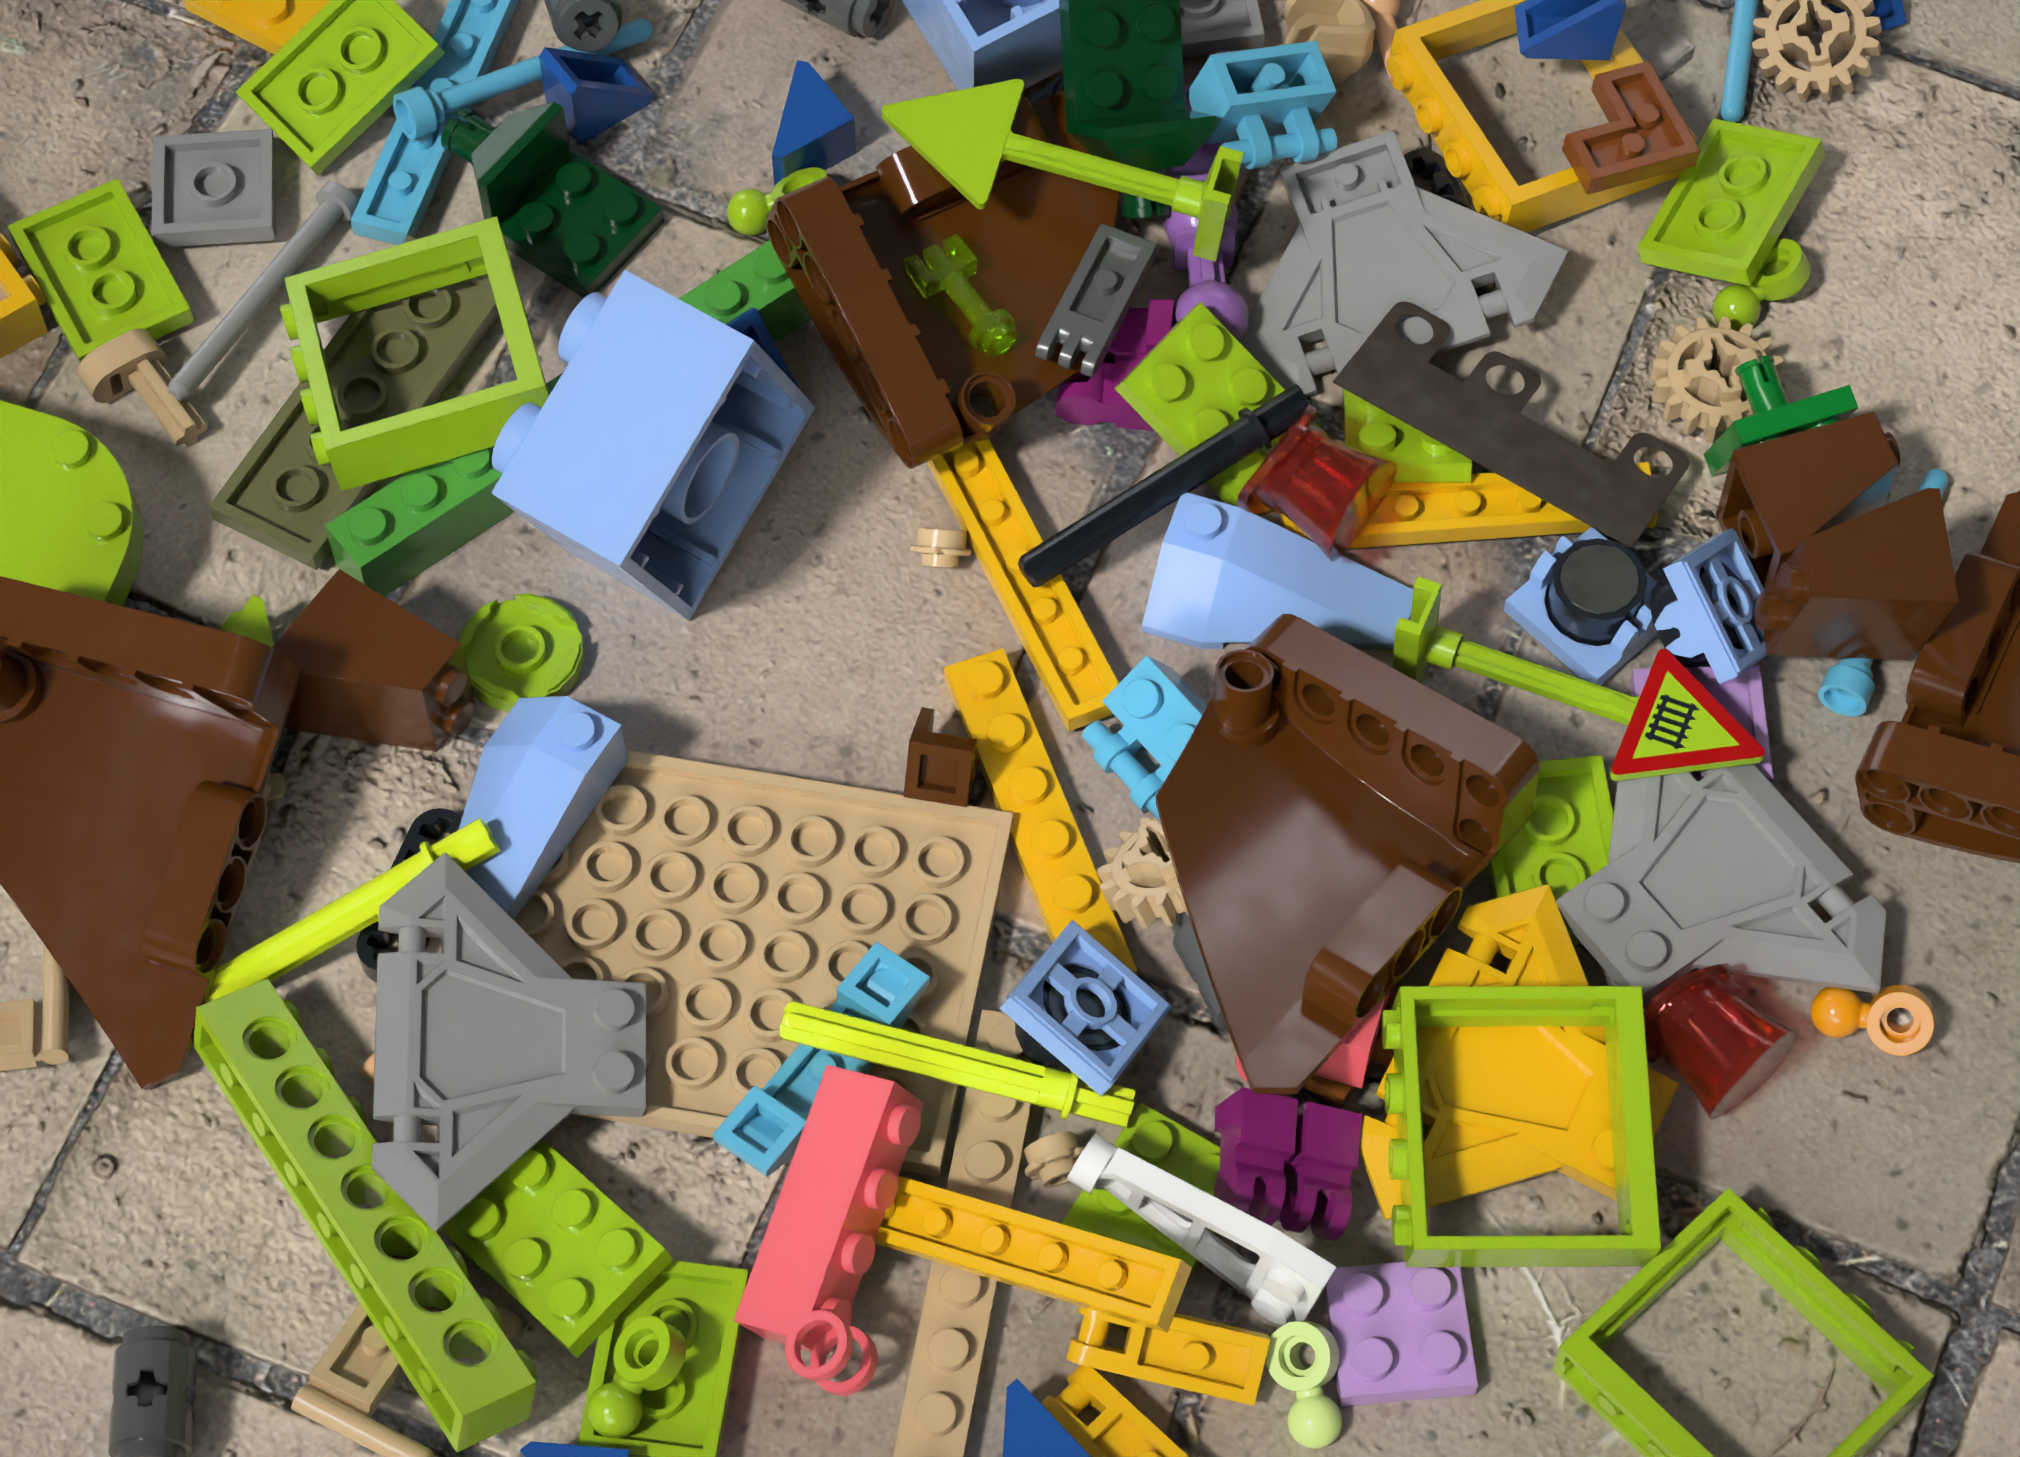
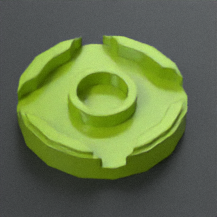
[458,593,585,712]

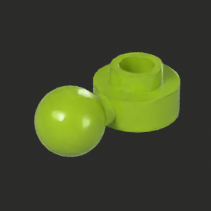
[727,167,827,236]
[1712,239,1811,331]
[587,1315,686,1438]

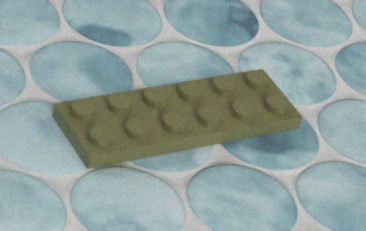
[208,235,499,570]

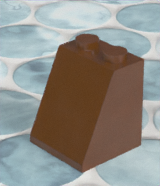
[1716,412,1900,590]
[1755,488,1959,660]
[272,569,476,752]

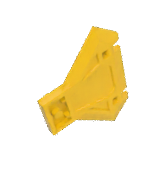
[1359,884,1679,1221]

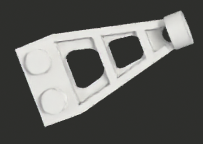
[1067,1133,1336,1325]

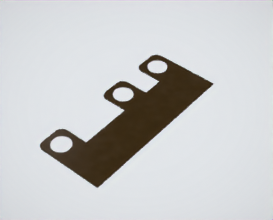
[1333,301,1690,548]

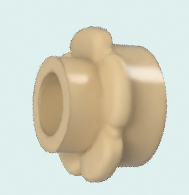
[910,527,972,568]
[1024,1131,1085,1188]

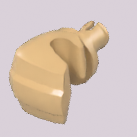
[1283,0,1376,84]

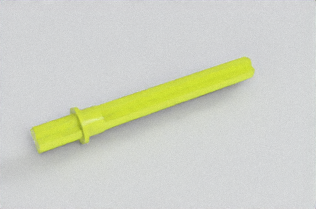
[207,818,500,1003]
[779,1001,1136,1128]

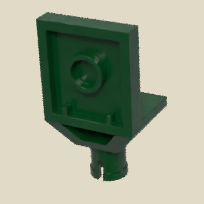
[1059,0,1217,218]
[441,102,664,298]

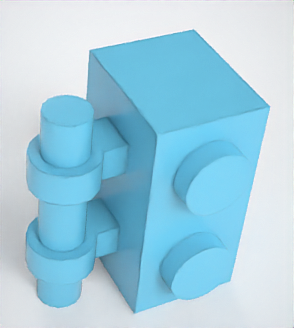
[1186,41,1337,169]
[1081,655,1207,821]

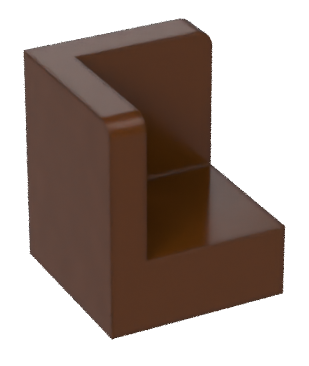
[904,707,980,807]

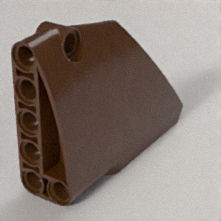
[766,90,1119,469]
[1855,491,2020,864]
[0,576,303,1090]
[1156,614,1540,1094]

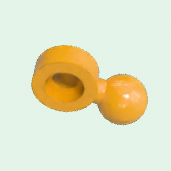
[1810,985,1934,1056]

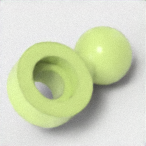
[1266,1321,1342,1449]

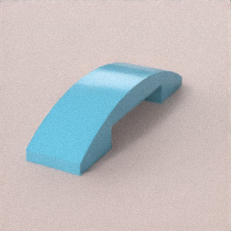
[713,941,930,1177]

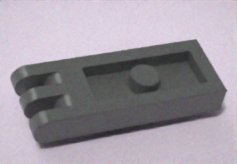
[1035,223,1157,378]

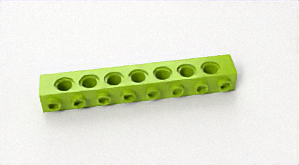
[193,979,538,1452]

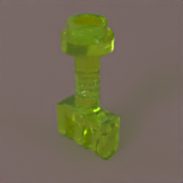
[902,234,1018,357]

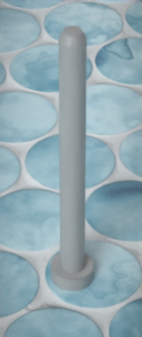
[168,181,358,402]

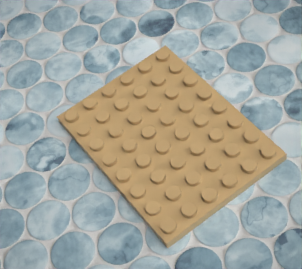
[514,750,1014,1177]

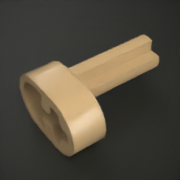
[76,328,207,447]

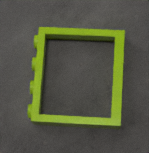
[280,216,549,491]
[1381,986,1661,1268]
[1552,1187,1934,1457]

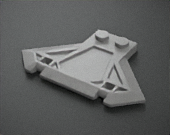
[1241,130,1569,397]
[1556,724,1886,1003]
[371,852,646,1233]

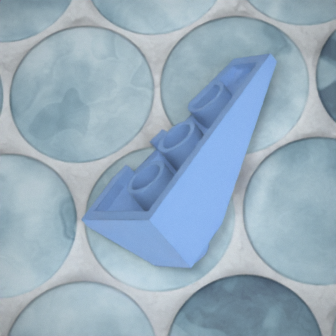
[1142,492,1413,650]
[458,696,628,920]

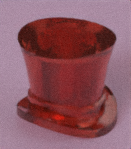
[1237,404,1397,562]
[1644,963,1797,1119]

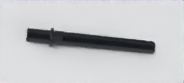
[1018,384,1314,588]

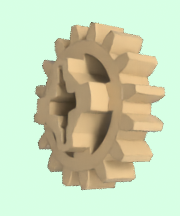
[1752,0,1882,102]
[1650,316,1786,443]
[1097,816,1189,929]

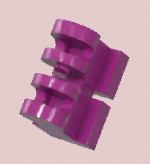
[1055,299,1174,431]
[1213,1087,1362,1241]

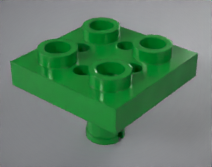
[1703,355,1859,477]

